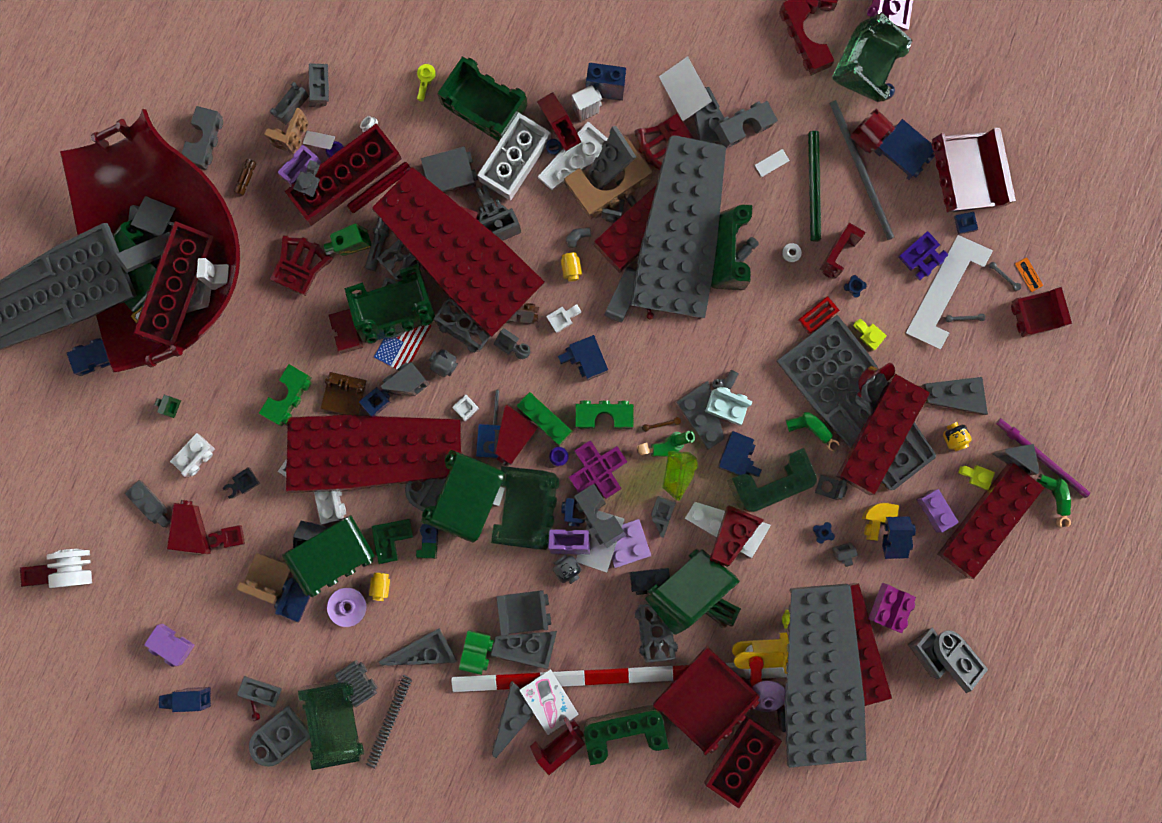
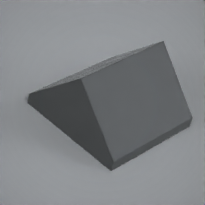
[993,444,1039,475]
[908,627,946,679]

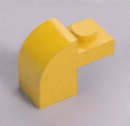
[862,503,899,541]

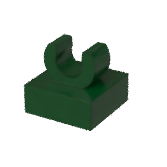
[154,394,181,418]

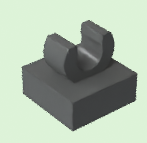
[832,542,858,567]

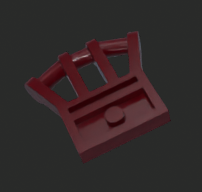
[634,113,694,170]
[270,235,333,296]

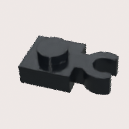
[222,467,260,499]

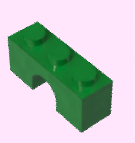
[259,364,312,426]
[517,392,572,447]
[576,400,634,429]

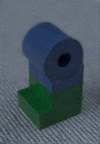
[416,524,438,559]

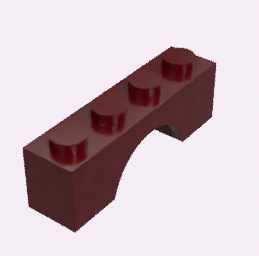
[779,0,835,76]

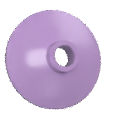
[327,588,366,627]
[752,681,785,712]

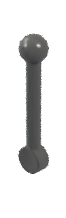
[989,262,1021,291]
[945,314,986,323]

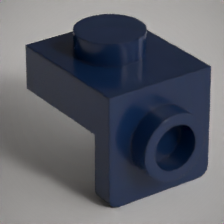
[561,498,584,527]

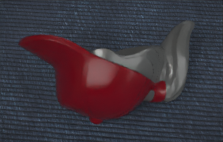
[855,363,895,416]

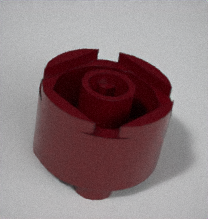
[850,108,895,154]

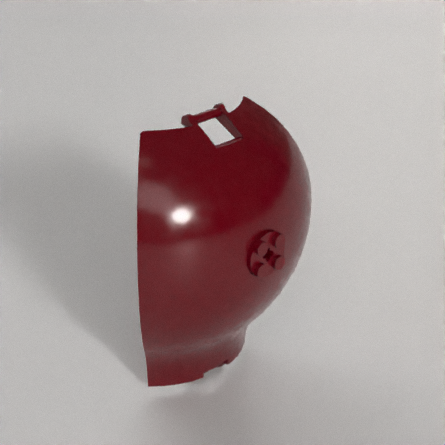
[60,109,240,372]

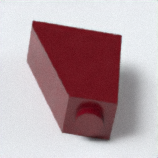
[537,92,581,152]
[495,405,538,466]
[167,500,211,554]

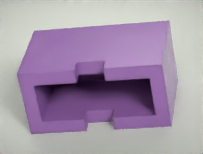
[278,145,321,186]
[916,489,959,533]
[549,530,591,555]
[144,624,195,667]

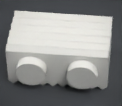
[572,85,602,122]

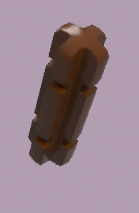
[234,159,256,196]

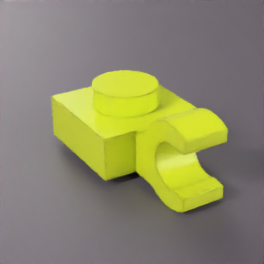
[852,319,887,351]
[958,465,995,490]

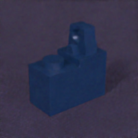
[558,335,608,381]
[717,431,762,478]
[159,687,211,712]

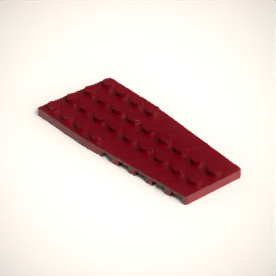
[372,167,545,338]
[286,415,462,493]

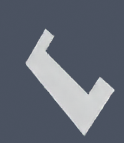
[906,235,993,349]

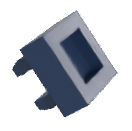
[954,211,978,235]

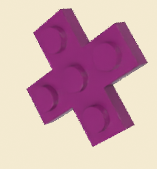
[569,440,627,499]

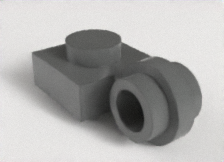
[494,328,530,360]

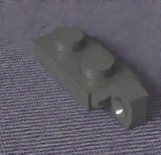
[125,480,171,528]

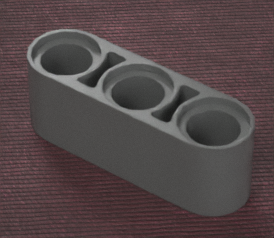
[604,266,636,323]

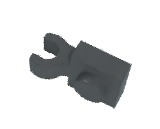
[294,160,320,197]

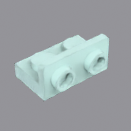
[705,387,752,426]

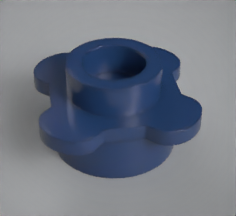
[844,275,867,298]
[813,522,835,544]

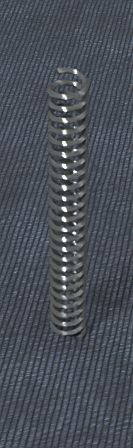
[366,675,412,769]

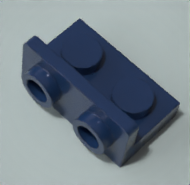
[274,577,310,622]

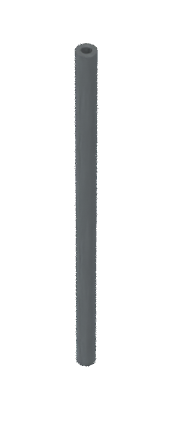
[829,100,894,240]

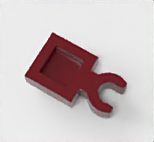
[208,525,245,548]

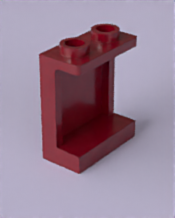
[820,223,866,278]
[1011,287,1072,337]
[530,716,585,775]

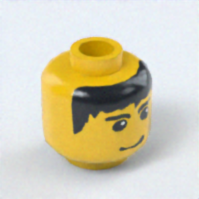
[943,422,972,452]

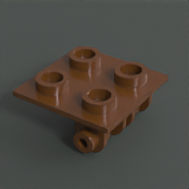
[320,372,367,415]

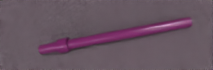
[996,418,1090,498]

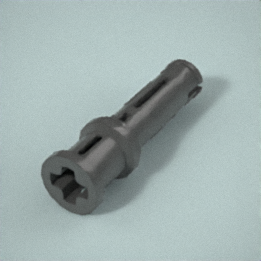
[364,215,390,271]

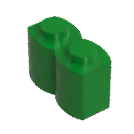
[459,630,494,675]

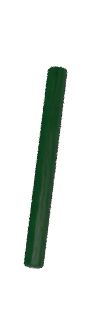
[808,131,821,242]

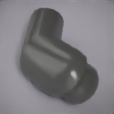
[566,228,591,248]
[712,370,739,390]

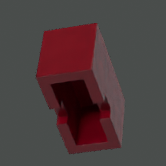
[328,309,363,354]

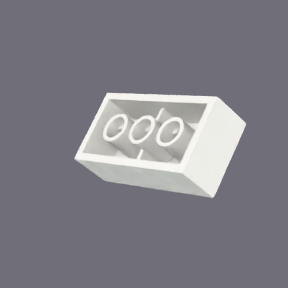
[477,112,551,201]

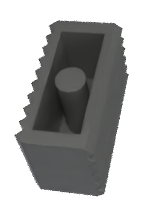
[334,660,378,708]

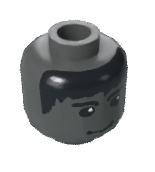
[429,349,458,377]
[553,555,582,584]

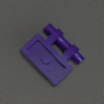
[898,231,948,280]

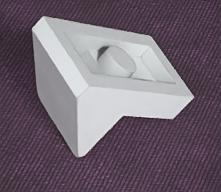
[197,258,229,290]

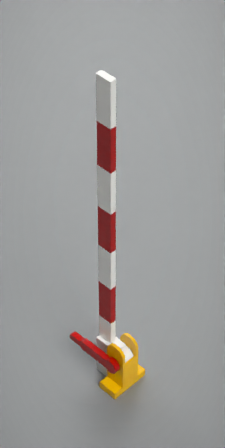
[452,632,789,692]

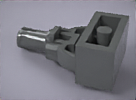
[476,185,521,241]

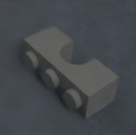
[714,101,778,149]
[182,106,223,170]
[574,484,626,548]

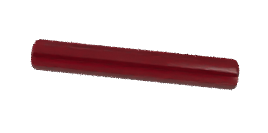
[347,162,411,213]

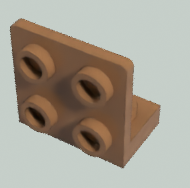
[265,108,308,154]
[237,553,291,604]

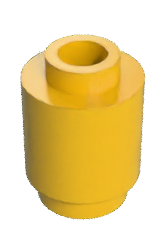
[561,252,582,282]
[369,572,390,601]

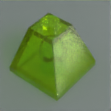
[662,451,698,501]

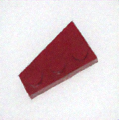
[710,505,764,567]

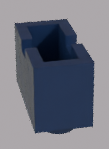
[67,338,110,376]
[882,516,916,559]

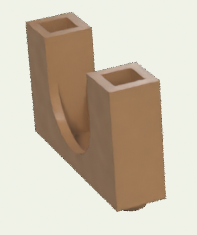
[564,136,652,220]

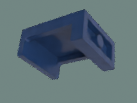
[586,63,626,101]
[874,119,935,180]

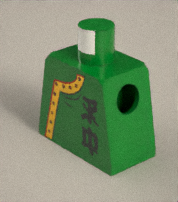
[324,223,372,256]

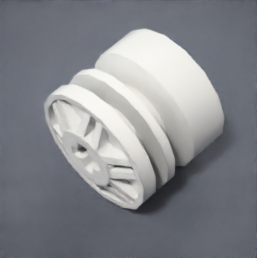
[47,549,92,588]

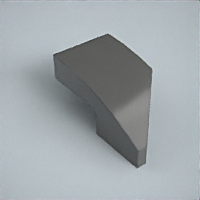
[651,496,676,538]

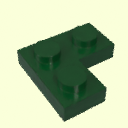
[371,519,414,564]

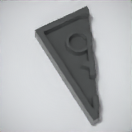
[379,628,457,666]
[492,681,534,758]

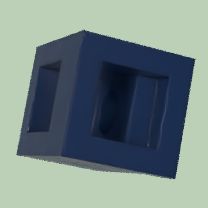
[359,387,391,417]

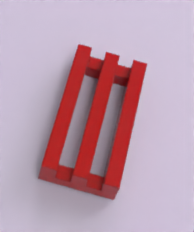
[798,296,840,335]

